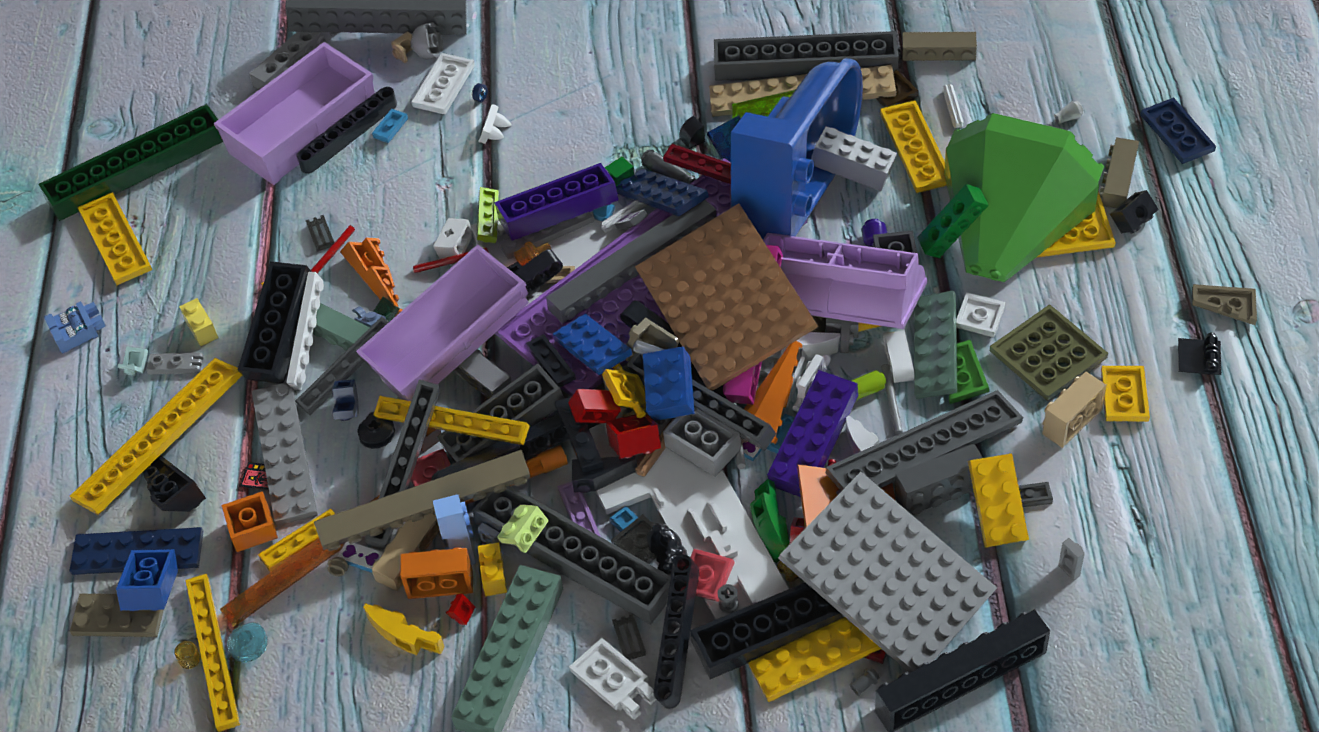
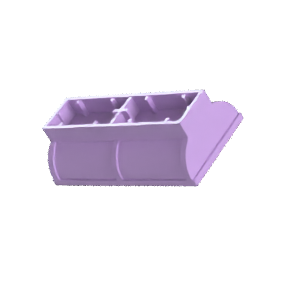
[763,233,927,329]
[356,245,529,401]

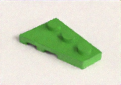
[949,340,990,404]

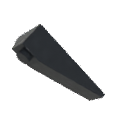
[143,455,206,512]

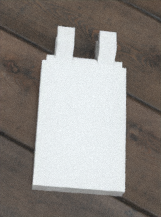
[569,638,656,720]

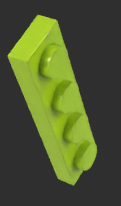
[477,187,499,244]

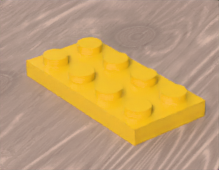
[968,453,1029,548]

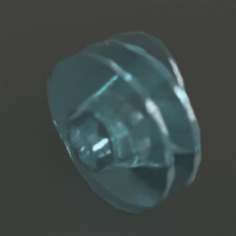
[227,622,268,662]

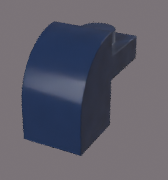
[332,379,359,421]

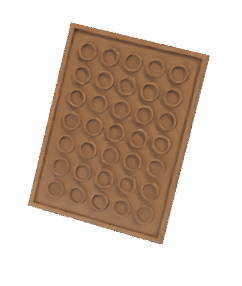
[635,204,818,391]

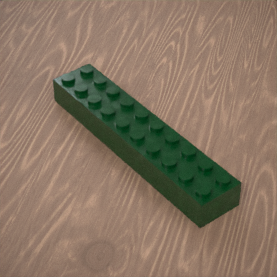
[38,104,223,221]

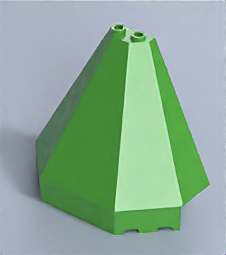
[944,113,1104,282]

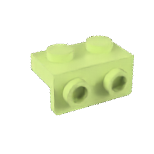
[497,505,548,553]

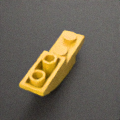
[363,603,444,655]

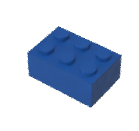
[643,346,695,421]
[116,549,178,611]

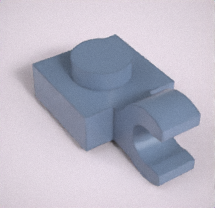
[352,306,386,327]

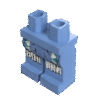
[44,301,106,354]

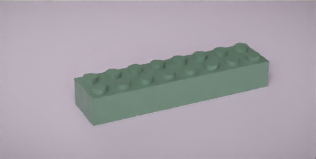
[451,565,563,732]

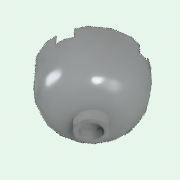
[410,23,443,59]

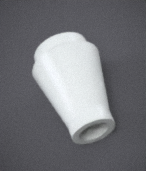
[1054,101,1084,124]

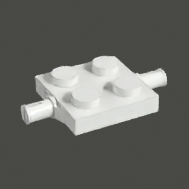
[792,354,831,412]

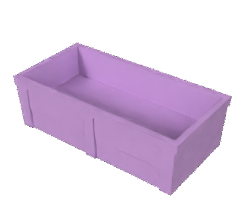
[214,42,375,185]

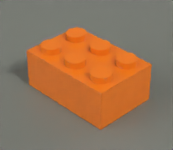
[401,547,473,599]

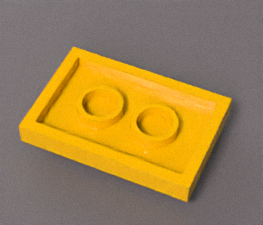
[1101,366,1150,422]

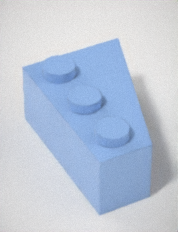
[433,494,476,565]

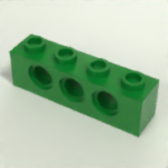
[917,184,989,258]

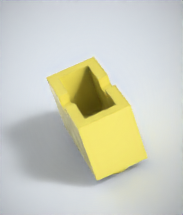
[179,298,218,347]

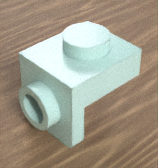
[117,346,148,376]

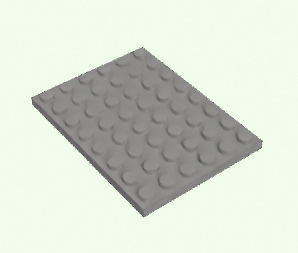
[778,472,997,673]

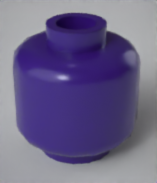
[861,218,887,247]

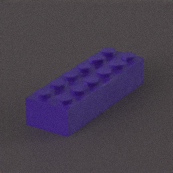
[494,163,619,241]
[767,370,859,497]

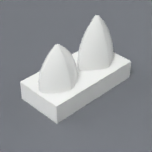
[478,104,512,144]

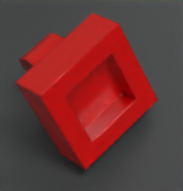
[445,594,476,625]

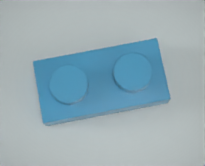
[372,109,408,143]

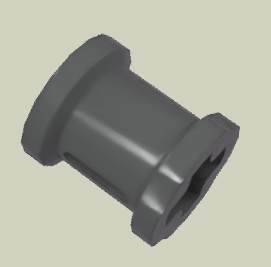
[717,584,739,613]

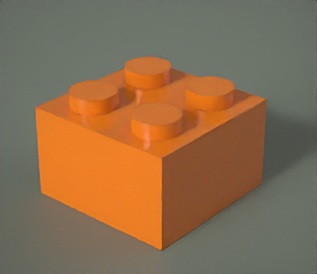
[221,491,278,552]

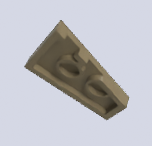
[1192,284,1257,326]

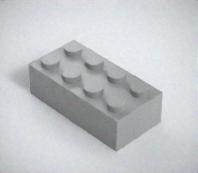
[811,127,897,191]

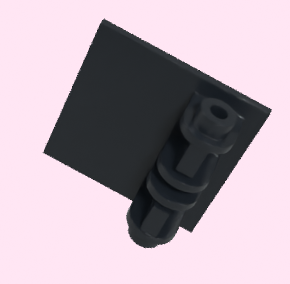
[1178,333,1222,375]

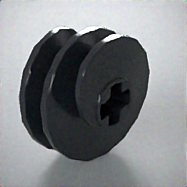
[357,412,395,449]

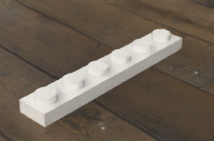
[286,272,324,390]

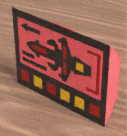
[240,462,269,490]

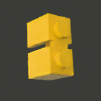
[478,542,507,596]

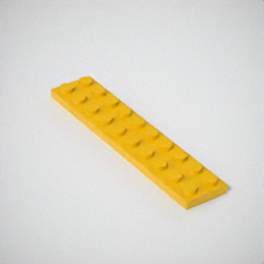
[70,358,243,515]

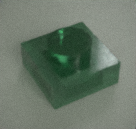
[373,297,400,322]

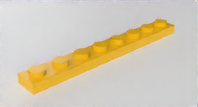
[373,396,530,445]
[185,573,240,732]

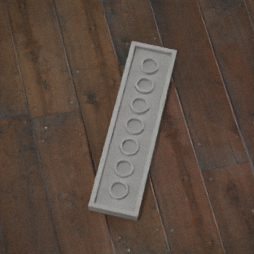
[252,383,318,526]

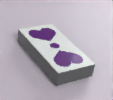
[614,210,648,230]

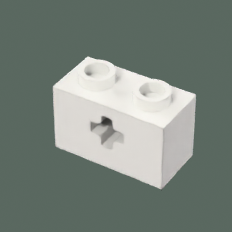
[433,218,473,259]

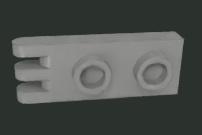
[146,353,204,375]

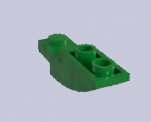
[750,479,790,563]

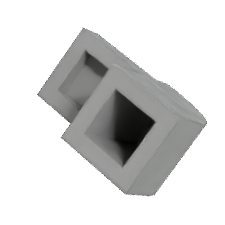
[826,318,858,353]

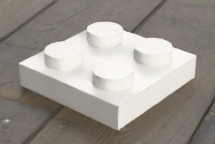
[956,292,1006,337]

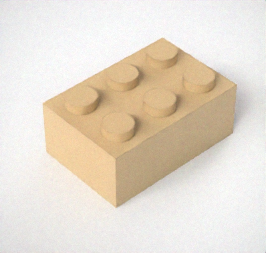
[1042,371,1107,448]

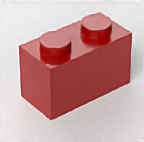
[568,389,621,423]

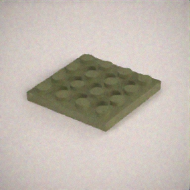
[989,304,1108,401]

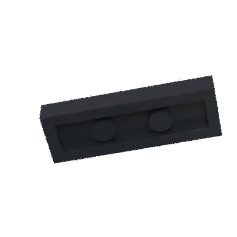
[526,334,576,388]

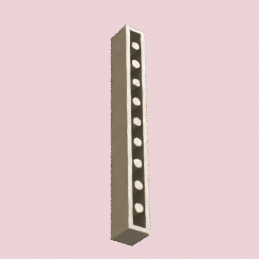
[314,450,530,551]

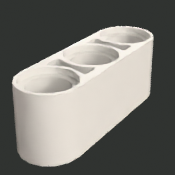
[883,330,914,383]

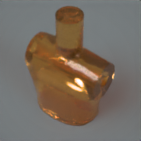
[513,242,551,266]

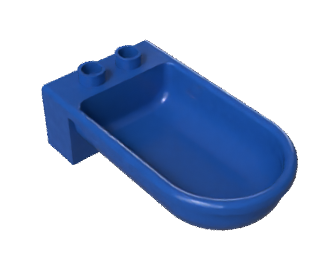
[731,58,863,240]

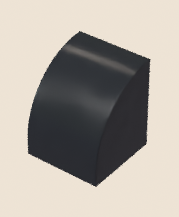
[679,115,705,149]

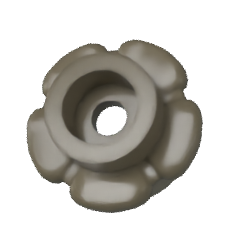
[327,557,348,576]

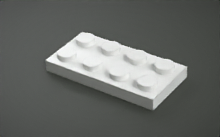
[412,53,475,115]

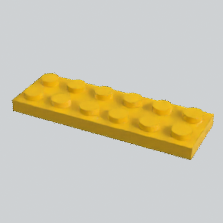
[880,100,947,193]
[78,192,152,285]
[748,617,881,702]

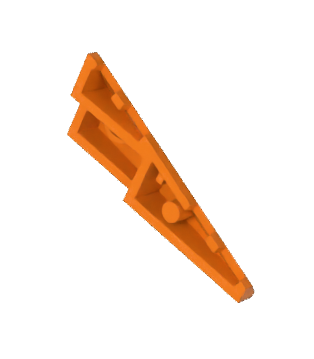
[340,237,403,317]
[744,341,802,445]

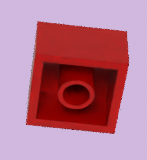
[605,412,661,458]

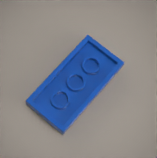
[553,314,632,375]

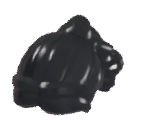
[647,523,688,574]

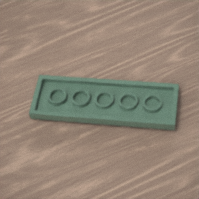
[914,290,957,399]

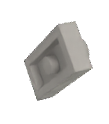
[1058,538,1085,581]

